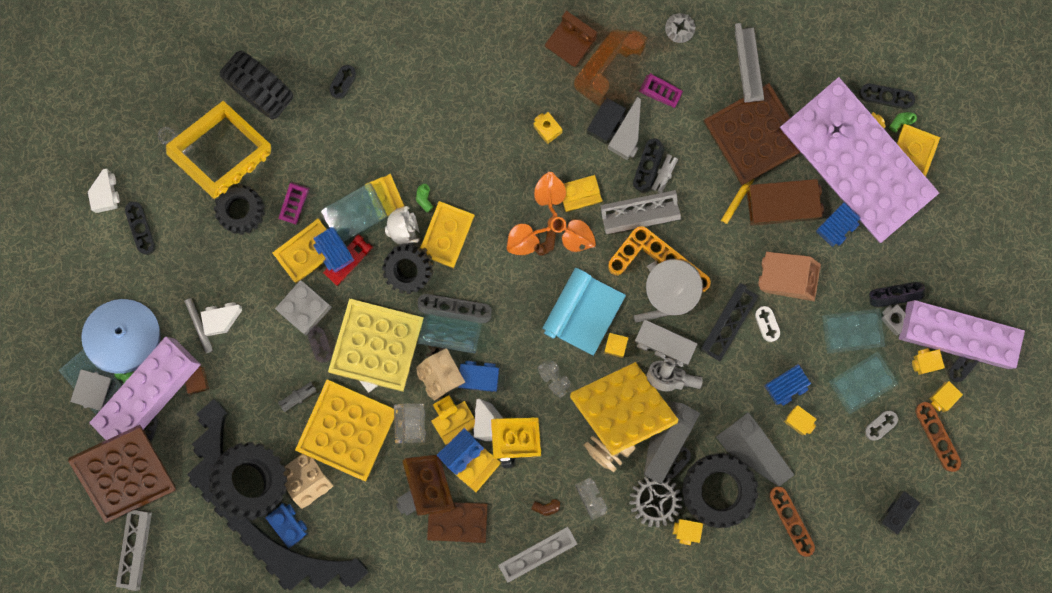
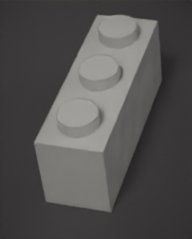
[634,320,697,367]

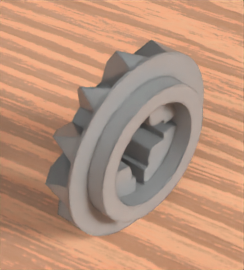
[665,12,696,43]

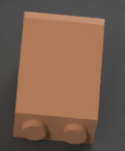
[759,252,821,302]

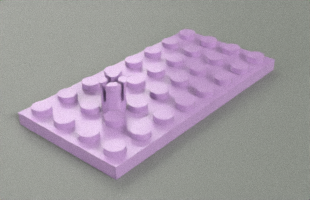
[780,77,939,243]

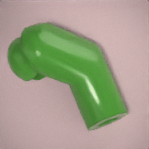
[889,112,917,133]
[416,184,434,213]

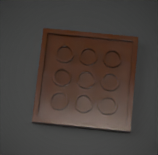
[703,83,801,186]
[68,425,176,523]

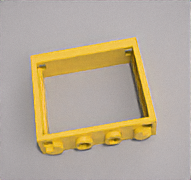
[166,101,271,199]

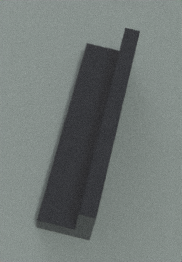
[700,283,758,362]

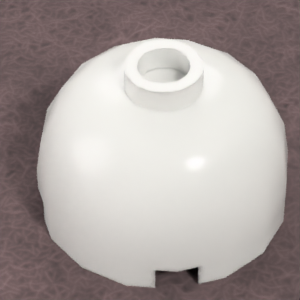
[385,206,420,244]

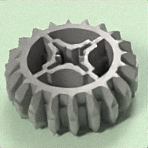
[629,476,682,527]

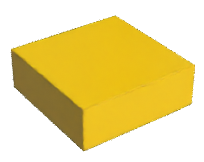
[433,395,458,420]

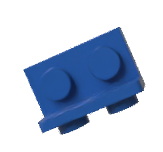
[266,503,308,548]

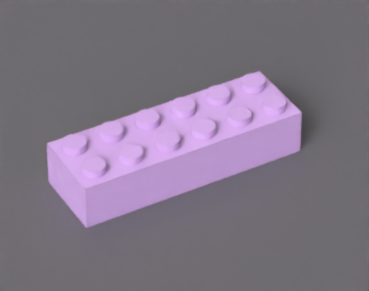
[899,300,1025,369]
[90,337,201,440]

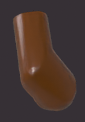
[534,231,556,256]
[531,499,561,516]

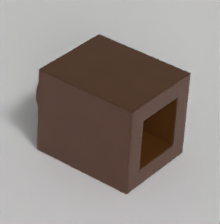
[185,366,209,395]

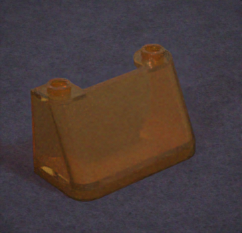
[574,29,647,108]

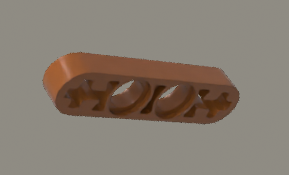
[915,402,961,472]
[769,487,815,557]

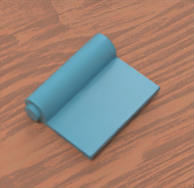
[542,268,626,356]

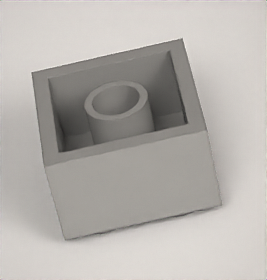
[275,280,332,336]

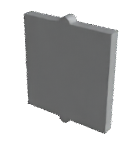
[70,369,112,410]

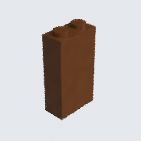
[746,179,824,226]

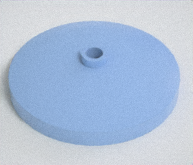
[82,299,161,374]

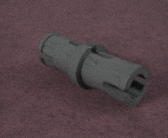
[278,381,317,412]

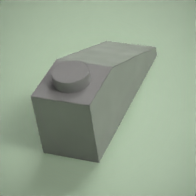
[608,97,641,160]

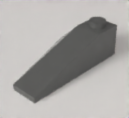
[644,400,700,484]
[716,412,794,487]

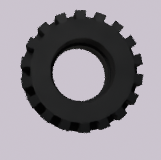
[214,184,265,235]
[382,243,434,294]

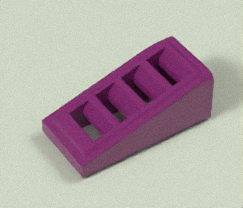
[639,73,683,108]
[278,182,310,225]

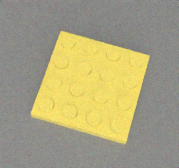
[328,299,424,392]

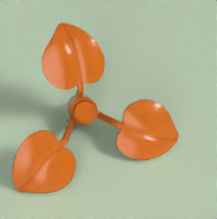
[506,172,596,255]

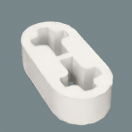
[755,306,780,342]

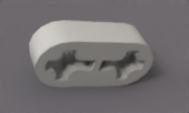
[865,411,898,441]

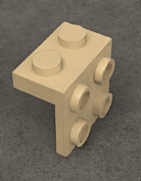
[416,348,465,401]
[283,454,333,509]

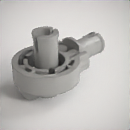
[646,358,703,391]

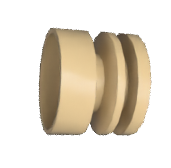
[584,436,636,473]

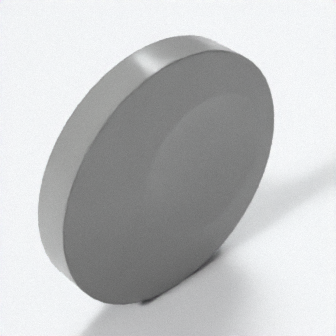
[646,259,703,315]

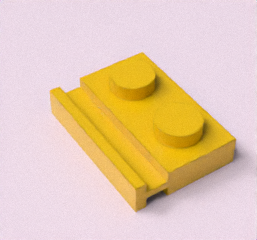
[365,174,404,220]
[563,175,602,212]
[431,401,475,445]
[456,448,501,492]

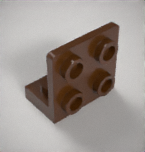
[545,11,597,67]

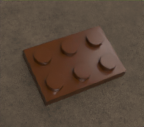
[402,455,455,516]
[427,502,488,543]

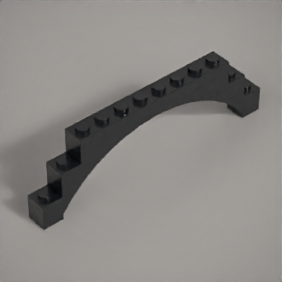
[187,399,370,591]

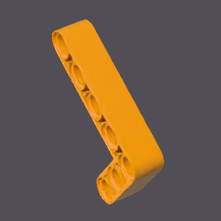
[608,226,711,293]

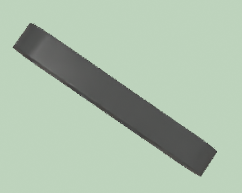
[418,294,492,323]

